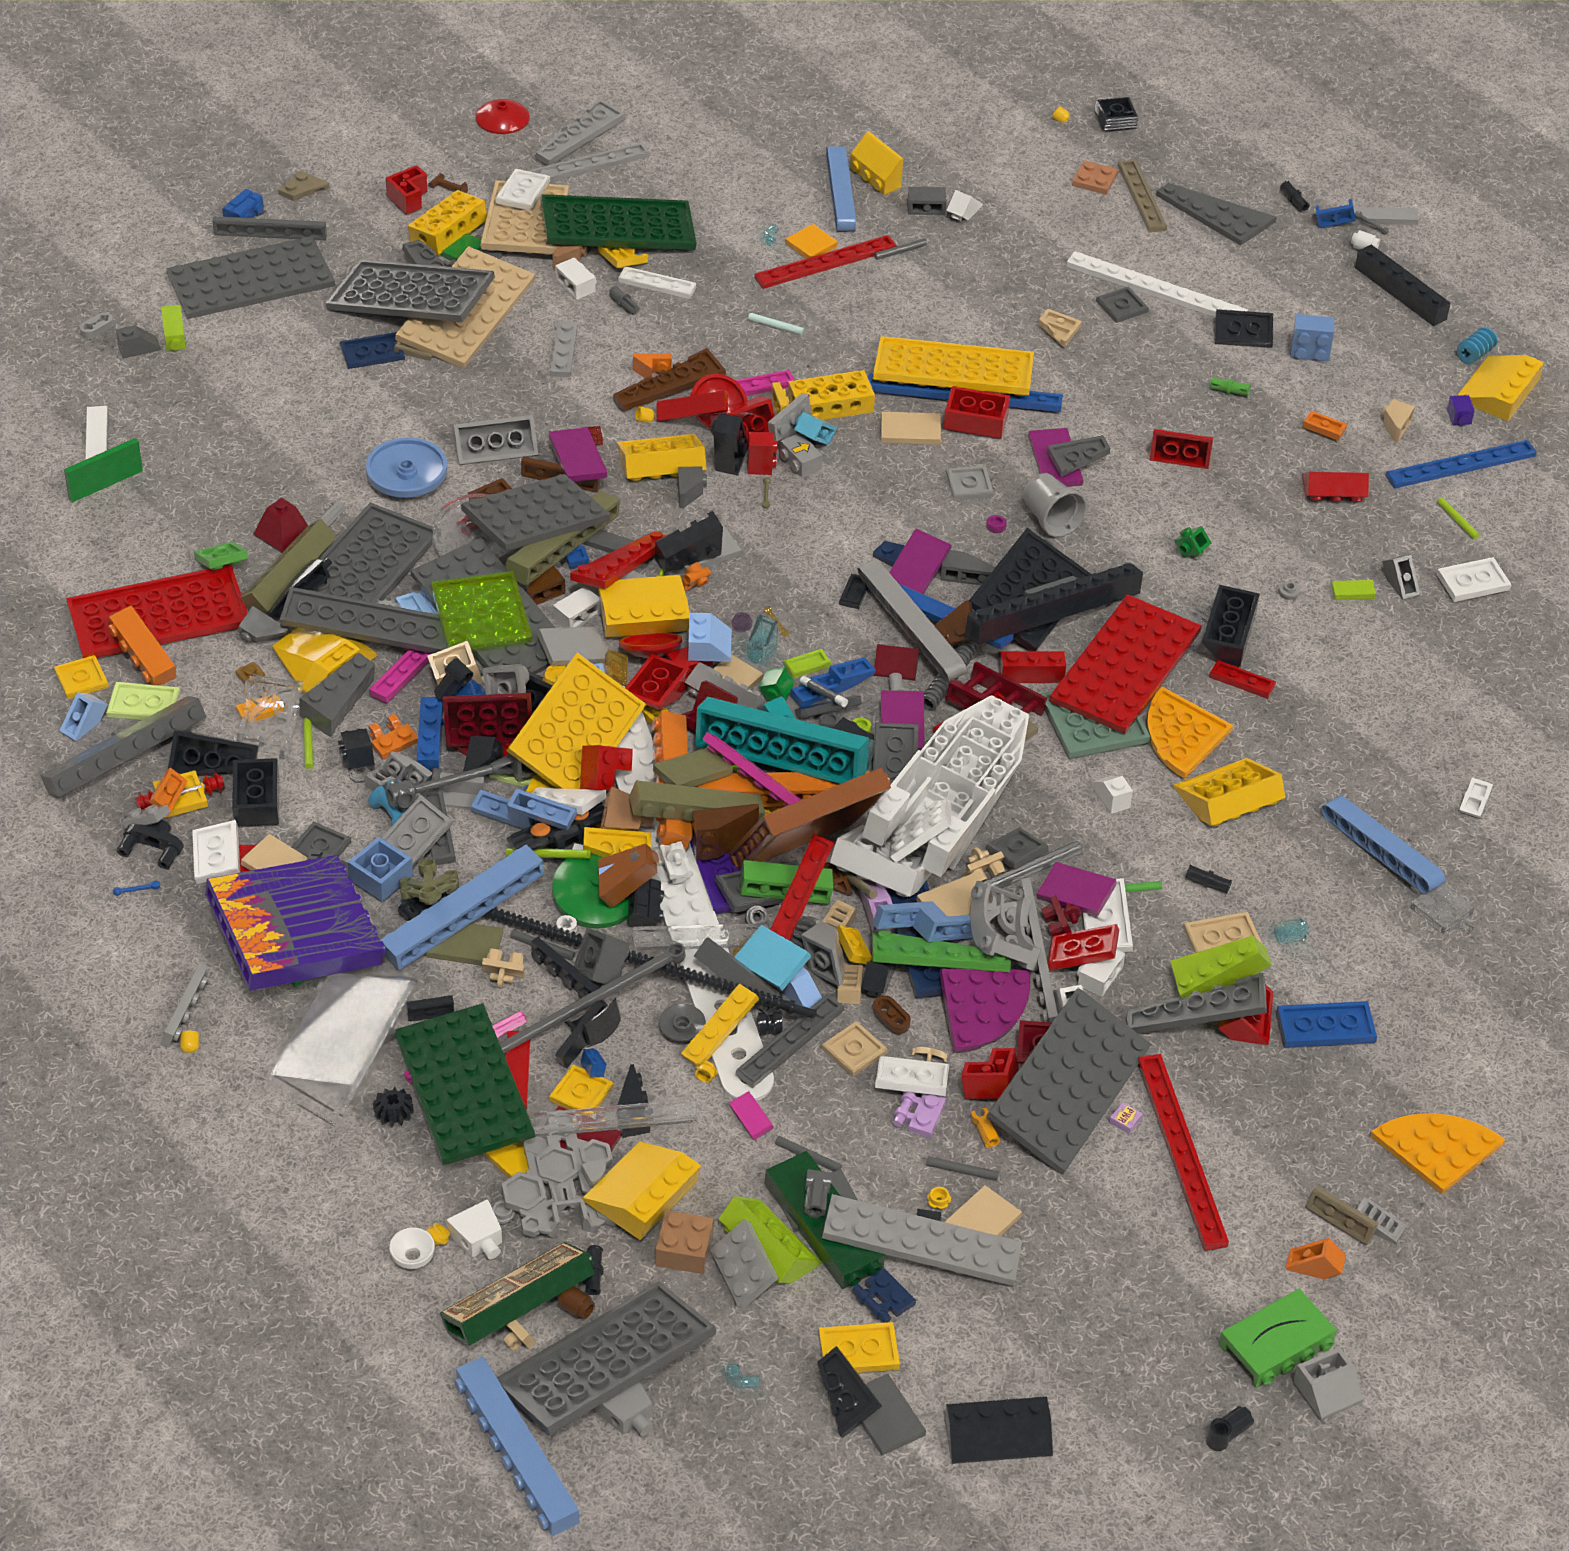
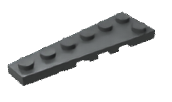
[1127,973,1267,1033]

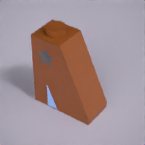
[598,843,659,908]

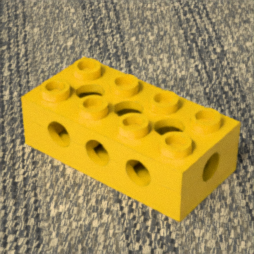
[408,190,487,255]
[788,370,875,420]

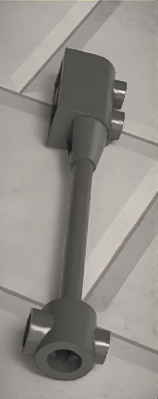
[386,753,538,808]

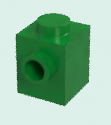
[759,667,795,702]

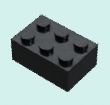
[232,758,279,826]

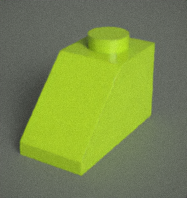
[161,305,186,351]

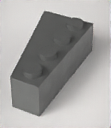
[299,653,375,737]

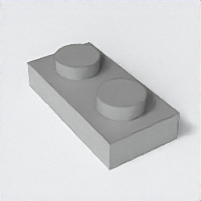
[122,804,170,829]

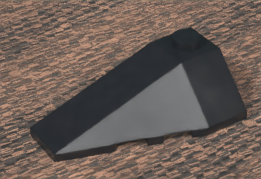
[168,730,259,776]

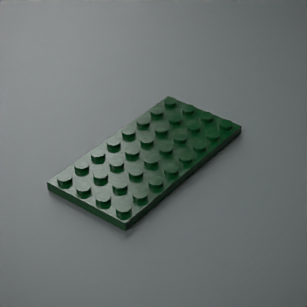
[540,194,697,250]
[395,1003,536,1166]

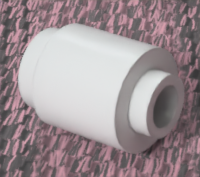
[1351,230,1380,250]

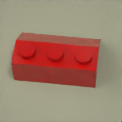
[709,396,775,447]
[1149,429,1213,469]
[1302,471,1369,502]
[998,651,1066,683]
[1218,984,1274,1045]

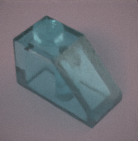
[746,614,778,666]

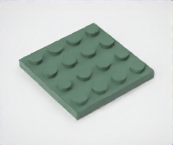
[1041,691,1150,759]

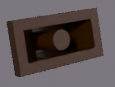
[527,565,566,605]

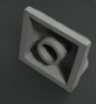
[482,664,529,695]

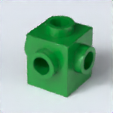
[1174,526,1212,558]

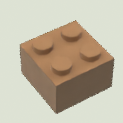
[656,1210,714,1274]

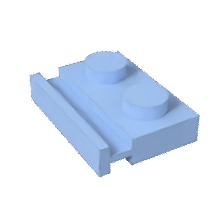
[395,590,439,615]

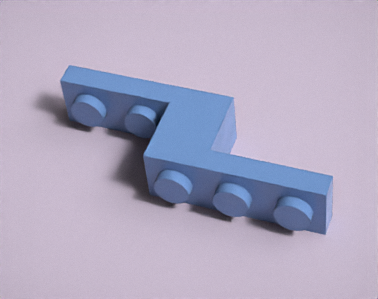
[471,788,577,831]
[872,901,973,942]

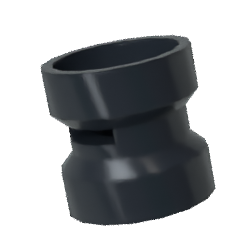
[757,1011,783,1035]

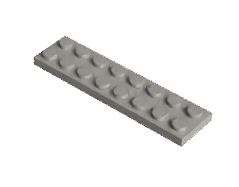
[822,1194,1022,1286]

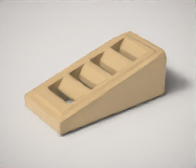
[823,900,856,928]
[838,963,863,1004]

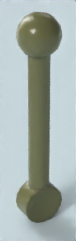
[762,477,771,509]

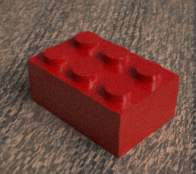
[943,386,1010,439]

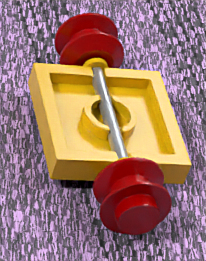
[135,771,225,818]

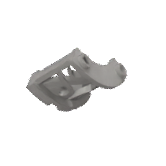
[970,881,1041,971]

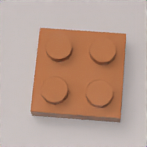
[1072,160,1118,195]

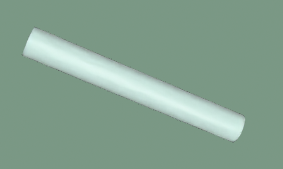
[748,313,804,335]

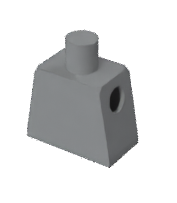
[594,1381,653,1436]

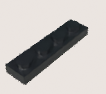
[531,937,599,998]

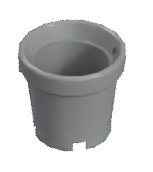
[1022,473,1087,537]

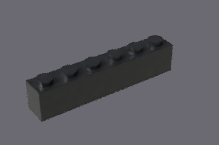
[1355,244,1451,327]

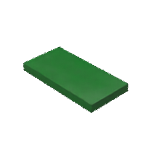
[64,438,143,503]

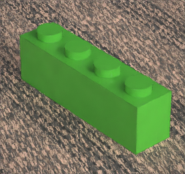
[740,860,833,904]

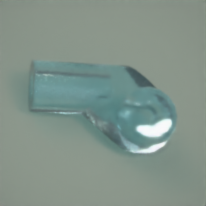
[761,224,779,246]
[725,1363,760,1389]

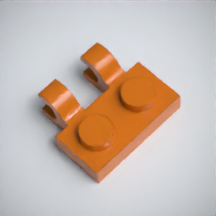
[368,714,418,760]

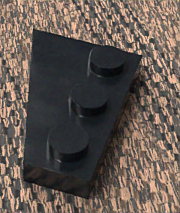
[817,1346,882,1438]

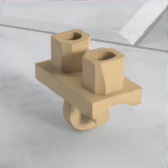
[962,847,1005,882]
[482,948,525,988]

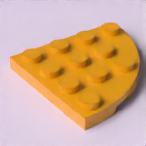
[1147,687,1233,779]
[1370,1113,1505,1194]

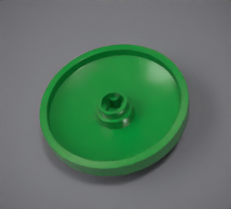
[552,853,629,929]

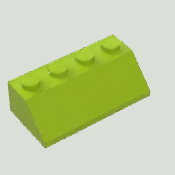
[718,1196,822,1284]

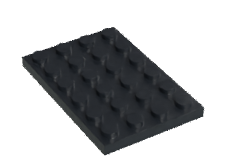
[969,528,1092,651]

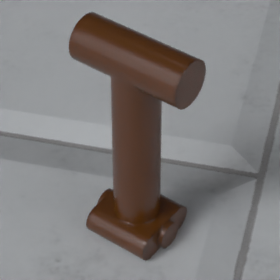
[428,173,468,193]

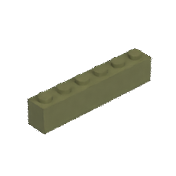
[240,519,337,615]
[629,780,765,821]

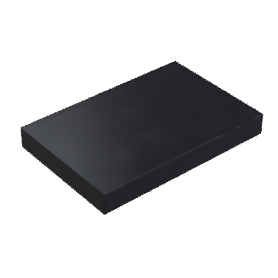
[1215,309,1274,348]

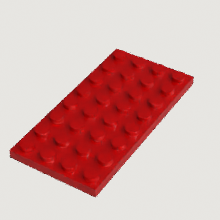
[66,564,247,658]
[1049,594,1202,734]

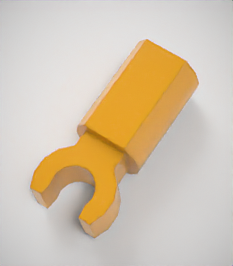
[971,1107,1000,1148]

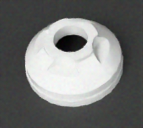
[389,1228,435,1269]

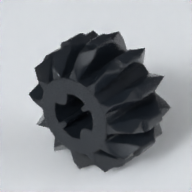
[373,1086,414,1127]

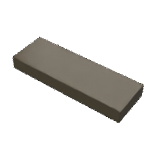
[1306,1186,1379,1245]

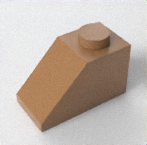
[553,245,587,270]

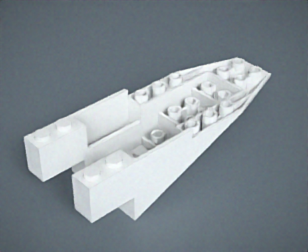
[862,695,1029,877]

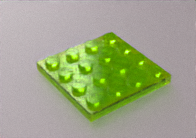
[431,571,533,650]

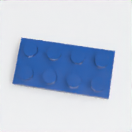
[1276,1001,1377,1047]

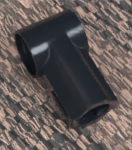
[434,658,473,701]
[1206,1406,1254,1451]

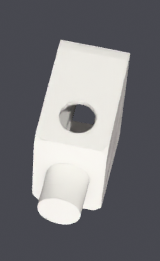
[447,1200,502,1259]

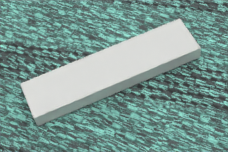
[618,266,696,299]
[86,406,108,459]

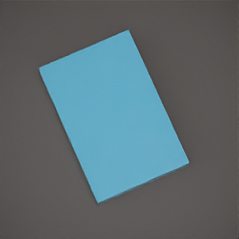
[735,925,811,991]

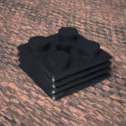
[1095,97,1138,131]

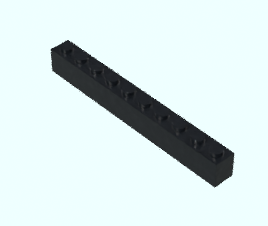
[965,563,1143,645]

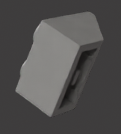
[1294,1347,1364,1420]

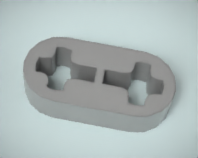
[80,312,114,339]

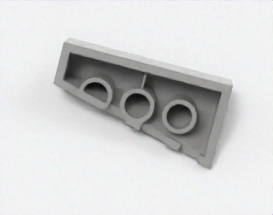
[685,662,767,710]

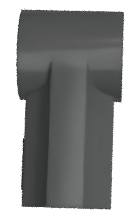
[804,1169,832,1218]

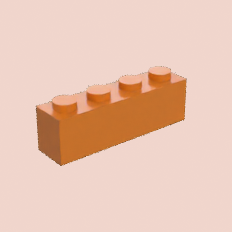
[108,606,176,686]

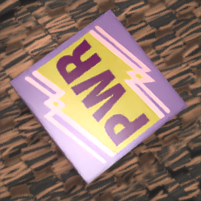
[1109,1103,1143,1134]

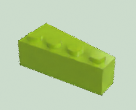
[1170,935,1272,998]

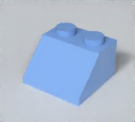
[688,613,732,662]

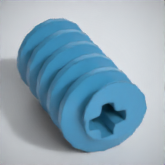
[1457,327,1498,365]

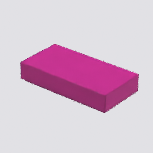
[729,1091,774,1140]

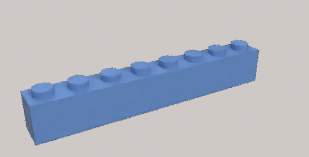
[380,845,545,970]
[454,1356,579,1536]

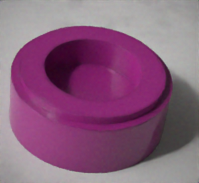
[986,515,1007,533]

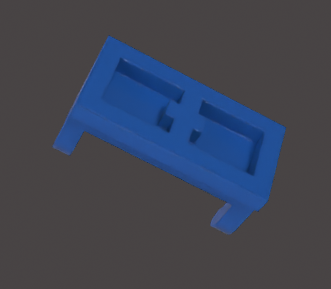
[1315,199,1356,228]

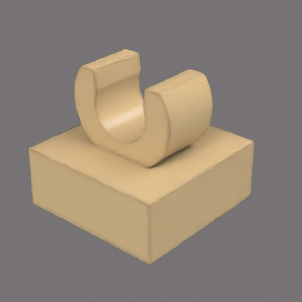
[503,1319,536,1351]

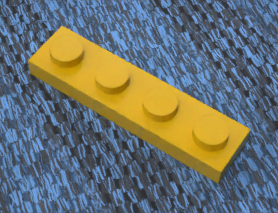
[681,984,759,1066]

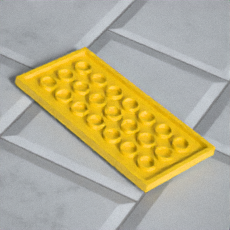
[873,336,1034,396]

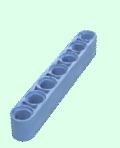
[826,146,856,231]
[1321,795,1445,894]

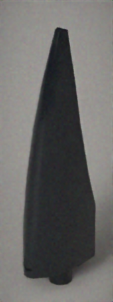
[268,558,332,618]

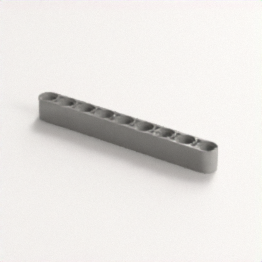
[857,558,967,682]

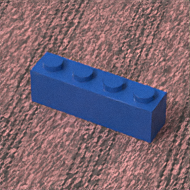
[417,697,444,771]

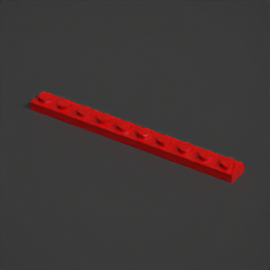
[1138,1054,1229,1251]

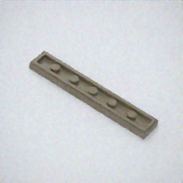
[1118,159,1167,233]

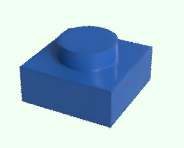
[565,545,589,569]

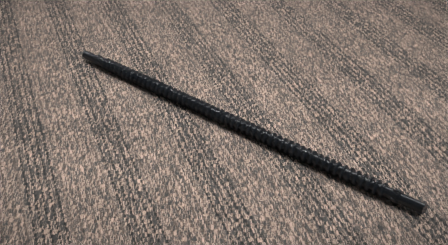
[418,889,817,1019]

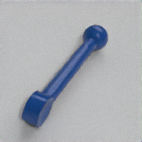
[113,881,160,896]

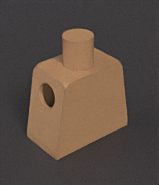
[600,787,654,831]

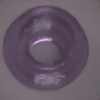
[732,612,753,631]

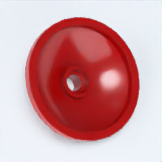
[475,99,530,134]
[690,374,748,429]
[619,633,682,661]

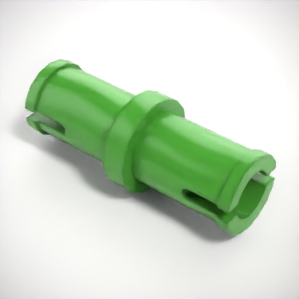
[1210,377,1251,397]

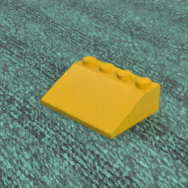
[1457,355,1544,421]
[617,433,706,481]
[598,575,690,638]
[1174,758,1285,826]
[583,1141,702,1241]

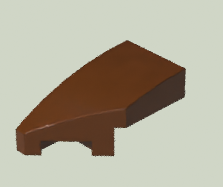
[823,862,853,896]

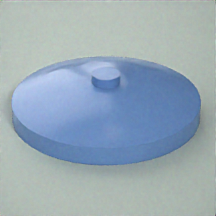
[366,437,447,498]

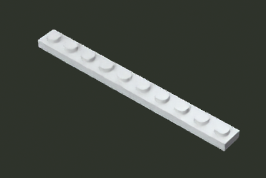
[1066,251,1248,317]

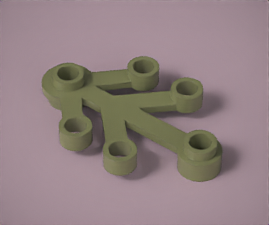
[399,859,459,905]

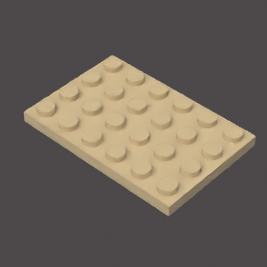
[481,180,569,255]

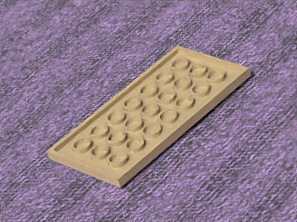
[395,246,536,368]

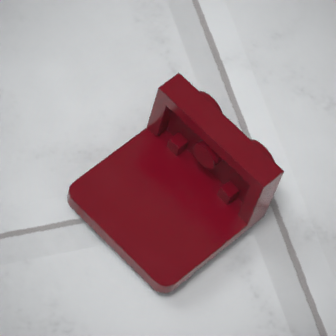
[681,680,738,731]

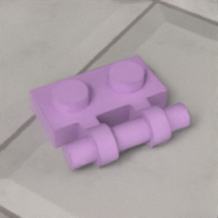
[893,1091,946,1138]

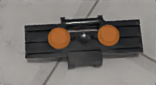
[506,802,604,851]

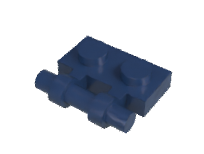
[852,1268,916,1323]

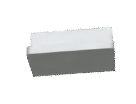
[440,773,485,809]

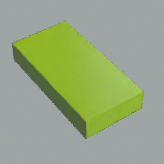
[1331,580,1376,600]
[784,649,831,679]

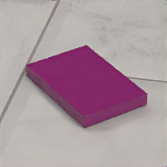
[889,528,952,594]
[881,690,925,751]
[1037,862,1117,916]

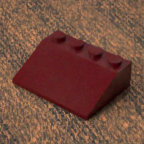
[443,693,532,747]

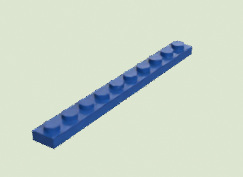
[868,373,1063,412]

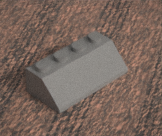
[452,415,538,465]

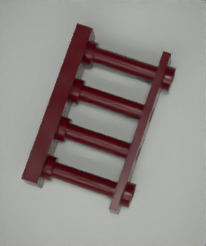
[946,662,1047,716]

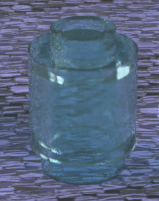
[1274,918,1310,944]

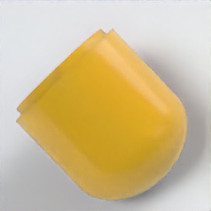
[1051,106,1070,123]
[635,406,655,423]
[180,1030,199,1053]

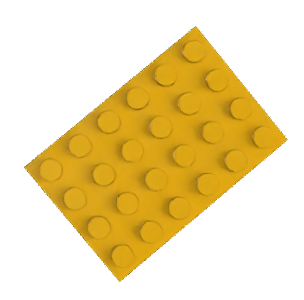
[506,652,646,789]

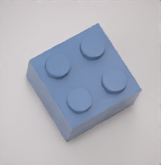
[1290,314,1334,361]
[348,837,413,902]

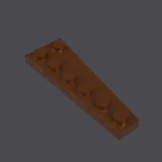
[613,348,726,412]

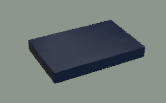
[340,332,405,369]

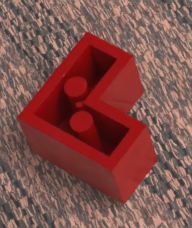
[385,165,428,214]
[748,432,777,475]
[580,745,633,791]
[961,1048,1019,1100]

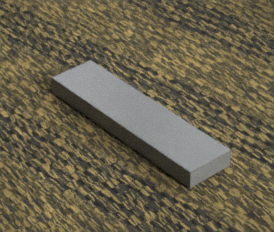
[1349,207,1419,225]

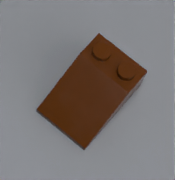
[691,804,759,861]

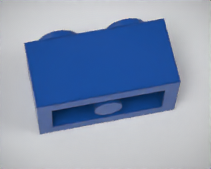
[581,1048,607,1077]

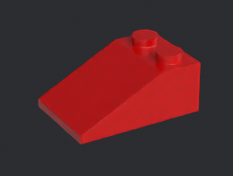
[625,654,689,710]

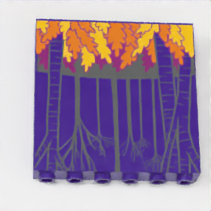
[205,855,386,991]

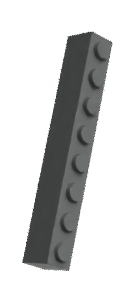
[40,696,207,797]

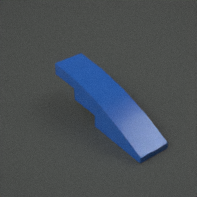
[790,657,876,707]

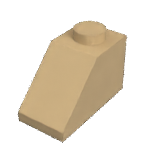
[1382,399,1415,443]

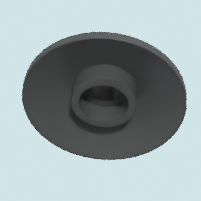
[659,1004,706,1042]

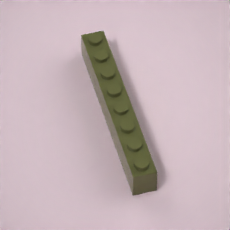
[506,490,620,586]

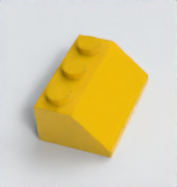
[850,131,903,195]

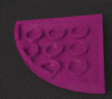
[939,969,1030,1052]

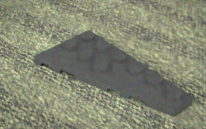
[1156,183,1277,246]

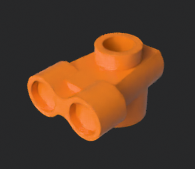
[682,562,711,591]

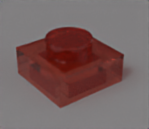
[581,426,603,445]

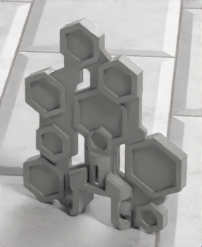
[501,1110,617,1238]

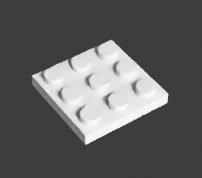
[890,798,951,863]

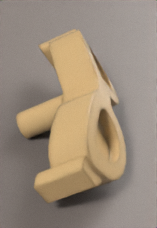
[912,1047,947,1062]

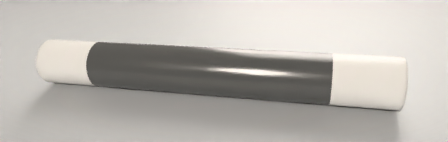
[800,676,848,707]

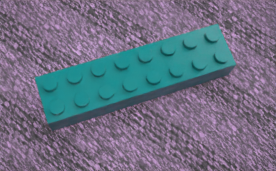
[695,697,869,784]

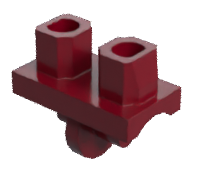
[1042,895,1081,936]

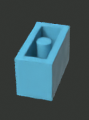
[794,412,838,445]

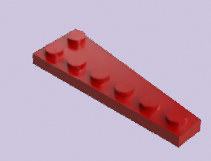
[570,531,667,589]

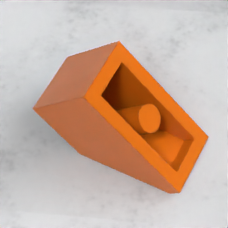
[1286,1238,1346,1279]

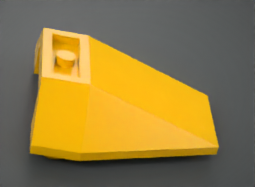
[272,628,377,694]

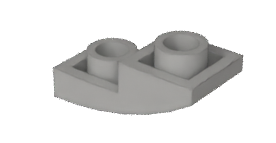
[383,751,433,785]

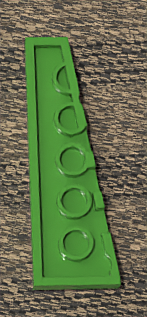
[872,929,1011,972]

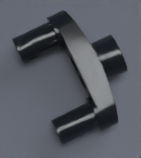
[116,819,184,870]

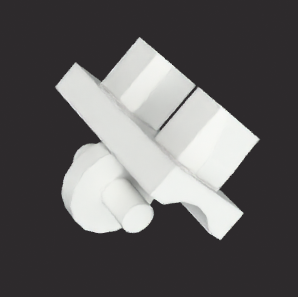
[660,841,692,883]

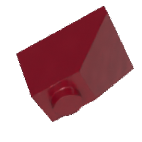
[254,497,308,553]

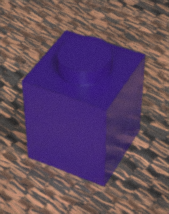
[1447,395,1475,425]

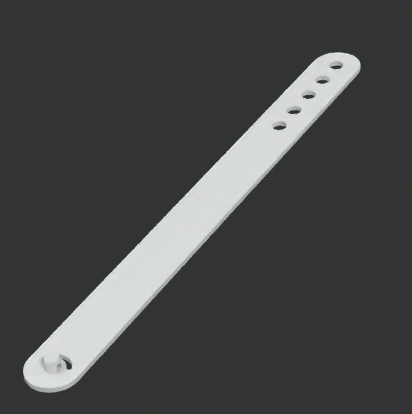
[614,685,774,1101]

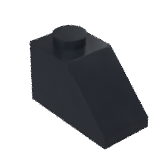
[463,736,503,777]
[861,960,896,997]

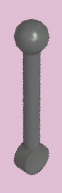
[1355,211,1389,235]

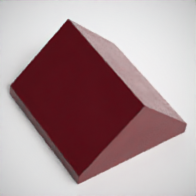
[873,644,920,681]
[1017,1020,1052,1064]

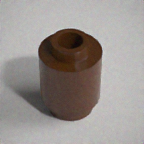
[557,1286,595,1320]

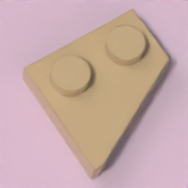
[1039,308,1082,347]

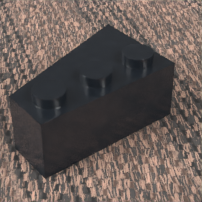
[712,413,749,476]
[655,510,723,572]

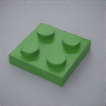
[194,542,248,570]

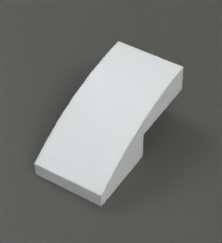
[1459,778,1493,818]

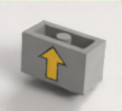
[779,433,823,478]

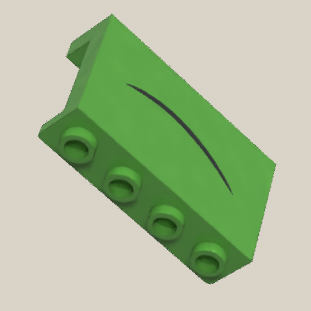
[1219,1288,1337,1388]

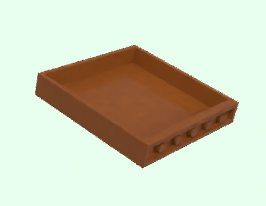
[729,767,891,871]

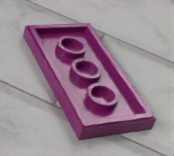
[548,427,608,482]
[1028,428,1084,487]

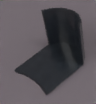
[564,997,621,1045]

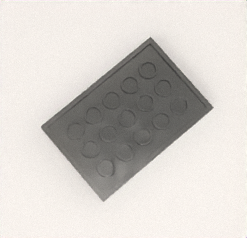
[461,474,610,551]

